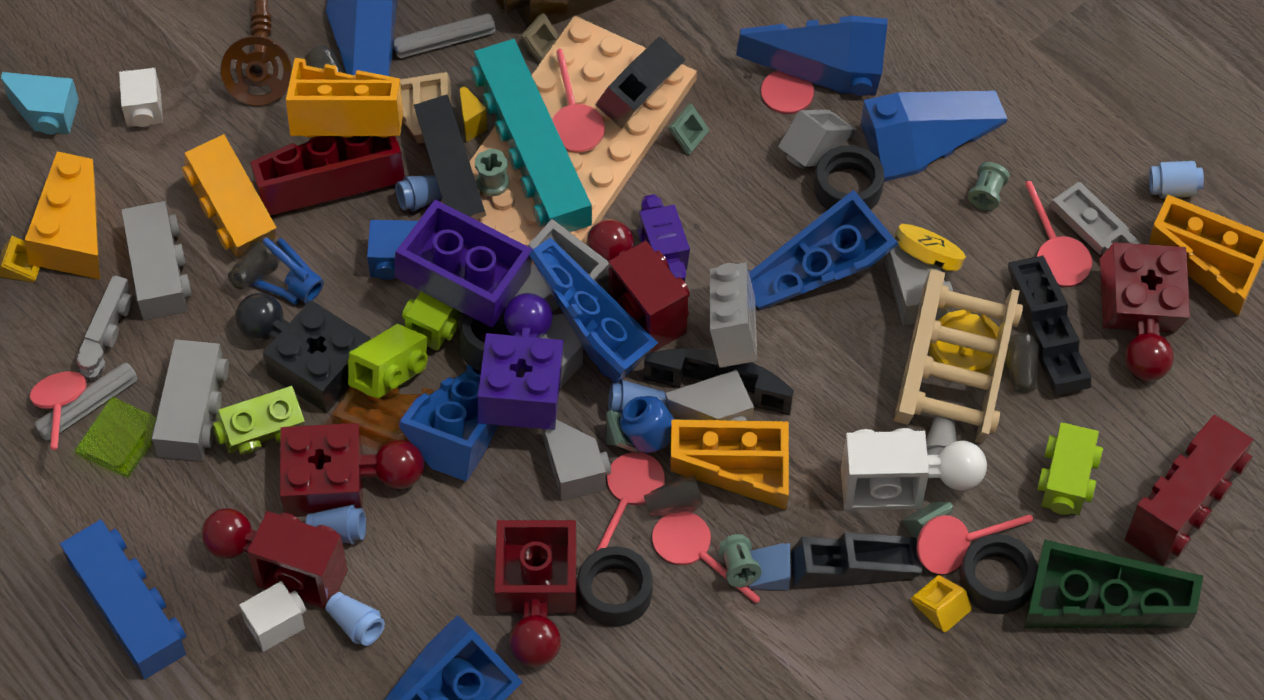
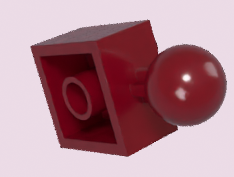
[586,219,690,353]
[1100,242,1190,381]
[280,423,424,517]
[201,508,348,609]
[495,520,577,667]

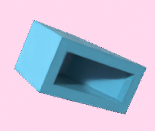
[1,72,79,134]

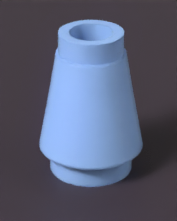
[326,592,385,646]

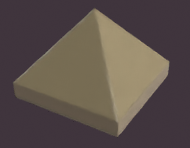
[520,13,559,63]

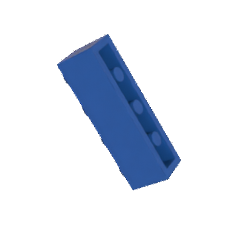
[59,519,187,680]

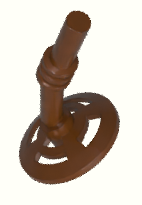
[220,0,292,106]

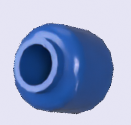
[619,396,675,453]

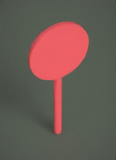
[552,49,605,153]
[761,70,814,114]
[1025,181,1092,287]
[30,371,87,450]
[596,452,665,551]
[652,511,760,603]
[917,515,1033,574]

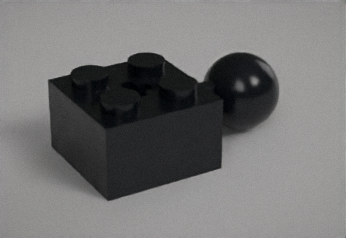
[235,293,370,413]

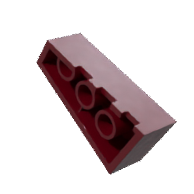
[250,136,405,215]
[1124,414,1254,566]

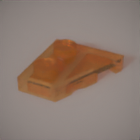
[332,388,434,445]

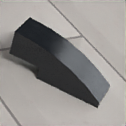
[790,532,922,587]

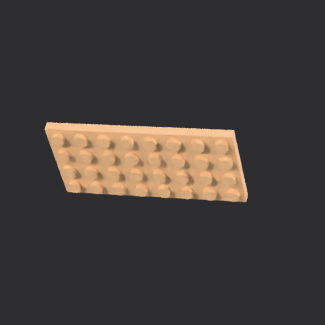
[441,16,697,265]

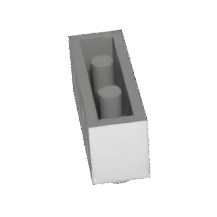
[121,201,192,321]
[710,262,757,368]
[152,339,229,462]

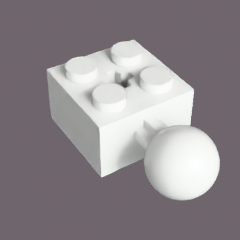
[841,428,987,511]

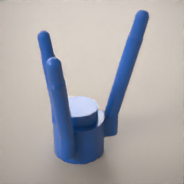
[232,238,324,305]

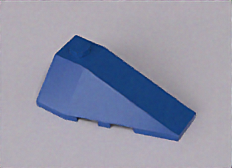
[326,0,398,76]
[736,16,888,96]
[860,91,1007,182]
[749,190,899,310]
[529,237,658,383]
[399,365,499,482]
[384,615,523,700]

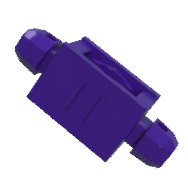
[637,194,690,282]

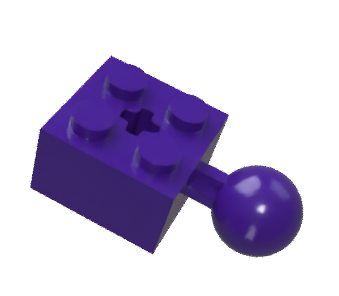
[478,293,563,430]

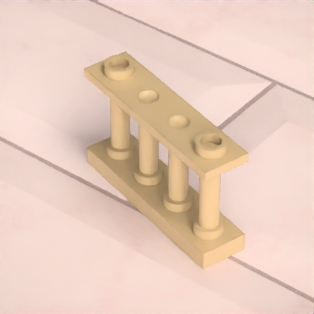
[893,269,1023,443]

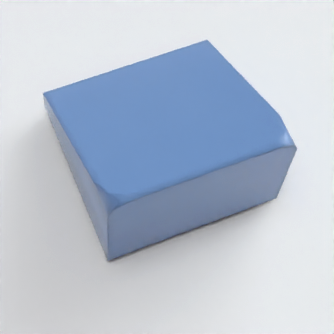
[749,543,790,590]

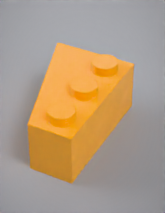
[286,58,403,138]
[181,134,277,258]
[25,151,100,280]
[1149,195,1264,316]
[671,420,789,510]

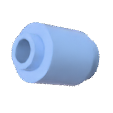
[1149,161,1204,199]

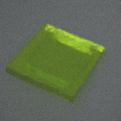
[75,396,157,478]

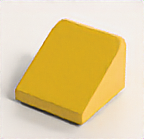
[460,86,488,142]
[0,236,40,282]
[910,575,971,632]

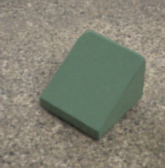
[903,502,953,539]

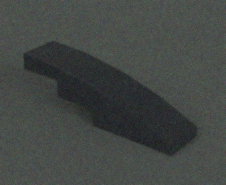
[413,94,486,219]
[1008,255,1092,395]

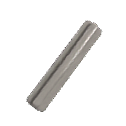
[393,13,495,58]
[34,362,137,441]

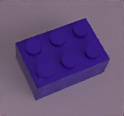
[395,199,533,328]

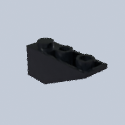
[595,36,686,129]

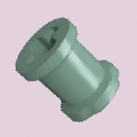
[475,149,509,196]
[968,162,1010,211]
[716,534,762,587]

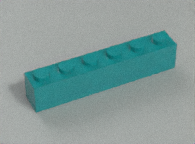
[470,39,592,232]

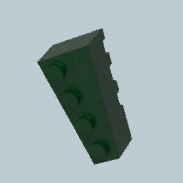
[1024,539,1203,628]

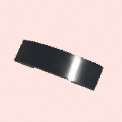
[644,348,794,416]

